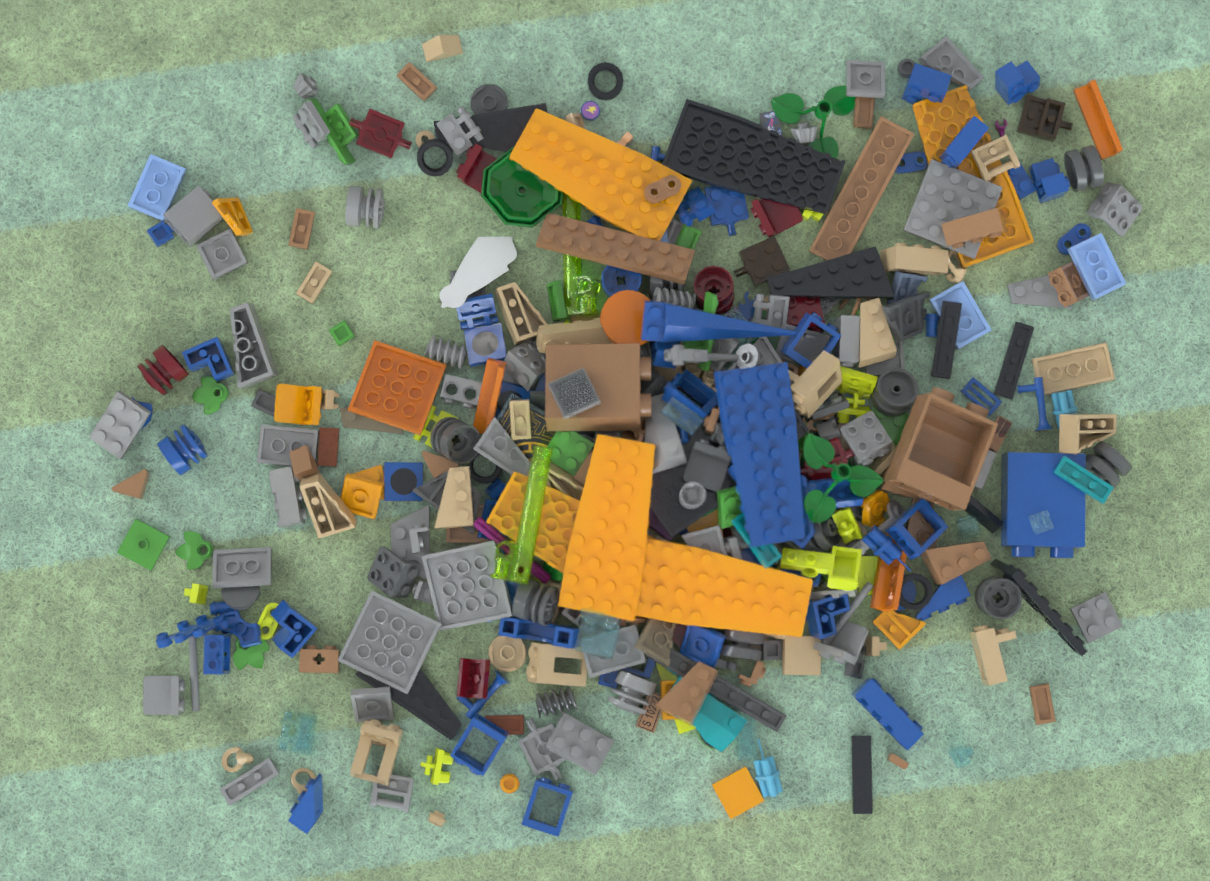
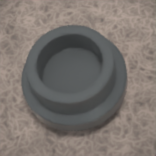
[897,59,915,78]

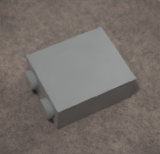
[163,186,223,248]
[834,315,860,368]

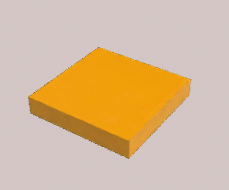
[340,473,384,520]
[712,766,764,819]

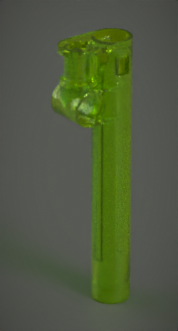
[562,192,601,317]
[490,445,553,584]

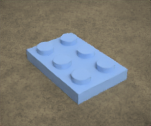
[128,154,186,221]
[1067,233,1126,301]
[929,281,991,350]

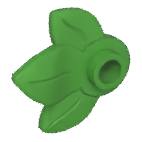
[192,376,229,415]
[175,531,214,570]
[233,638,270,670]

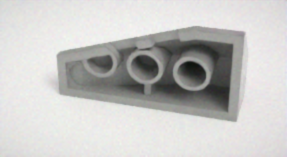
[645,393,687,474]

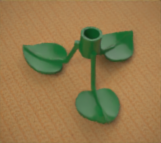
[771,85,855,159]
[803,433,884,523]

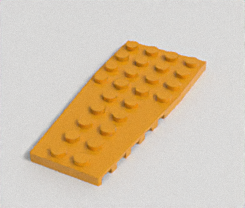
[912,85,1034,269]
[509,109,693,241]
[558,434,656,621]
[486,471,656,575]
[636,537,813,637]

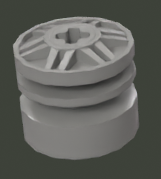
[345,186,385,229]
[608,670,657,715]

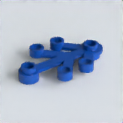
[156,615,229,648]

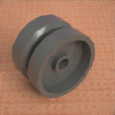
[1064,145,1104,192]
[871,368,919,417]
[1086,441,1132,489]
[804,516,842,553]
[720,629,764,661]

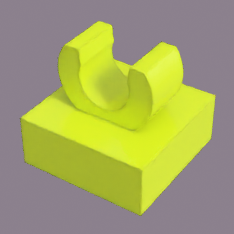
[802,210,823,222]
[184,583,209,605]

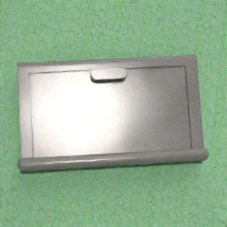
[776,324,831,363]

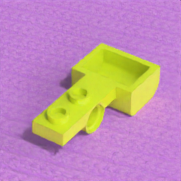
[780,546,862,591]

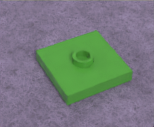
[117,519,170,571]

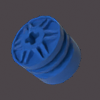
[601,265,642,298]
[157,424,208,476]

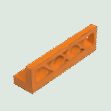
[1073,79,1123,160]
[473,358,507,434]
[870,533,907,612]

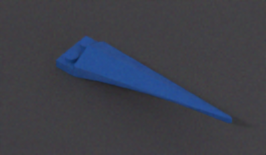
[640,300,798,342]

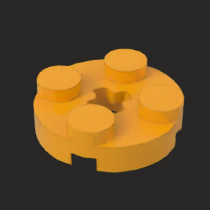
[861,489,889,527]

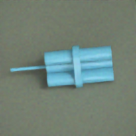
[1051,390,1078,429]
[753,739,783,797]

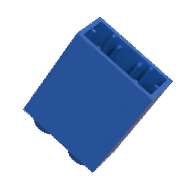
[1001,452,1086,558]

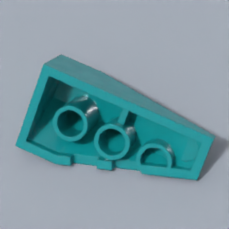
[670,676,747,752]

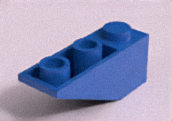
[914,575,971,621]
[288,773,323,834]

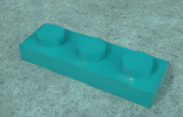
[1053,456,1114,504]
[731,512,782,569]

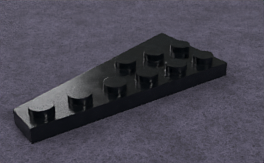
[433,103,548,152]
[355,668,462,740]

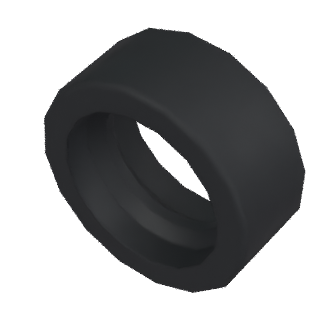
[587,62,623,101]
[417,138,453,177]
[466,453,503,484]
[899,573,933,610]

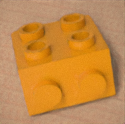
[274,384,322,425]

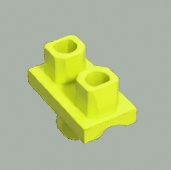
[837,393,872,423]
[832,507,863,543]
[420,748,453,785]

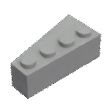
[230,302,279,389]

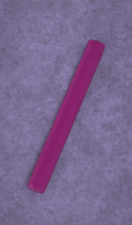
[473,517,551,583]

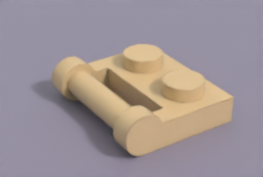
[971,135,1020,182]

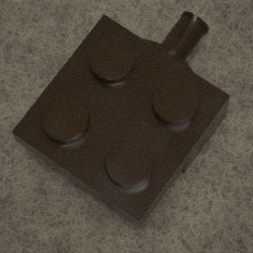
[1016,95,1073,142]
[734,236,790,287]

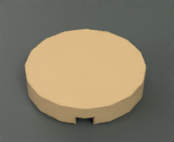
[488,635,527,672]

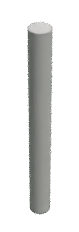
[821,581,873,646]
[188,635,200,711]

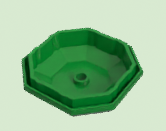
[481,147,563,228]

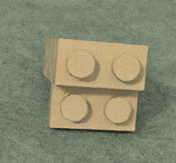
[788,351,843,418]
[969,625,1017,686]
[526,642,587,687]
[350,719,403,786]

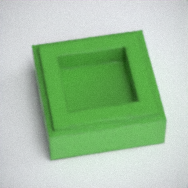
[329,320,355,346]

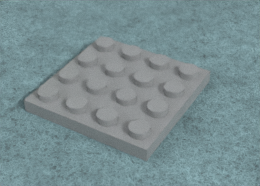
[903,159,1003,259]
[422,540,513,631]
[337,590,441,694]

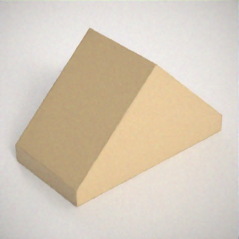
[422,35,463,62]

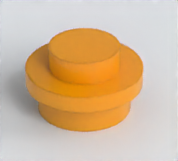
[500,774,519,793]

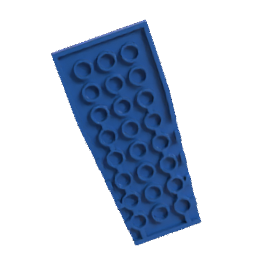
[714,362,805,547]

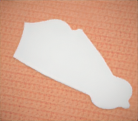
[440,237,517,308]

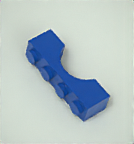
[498,616,581,649]

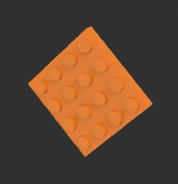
[348,340,447,436]

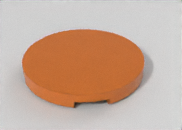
[600,290,651,346]

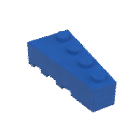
[851,678,924,751]

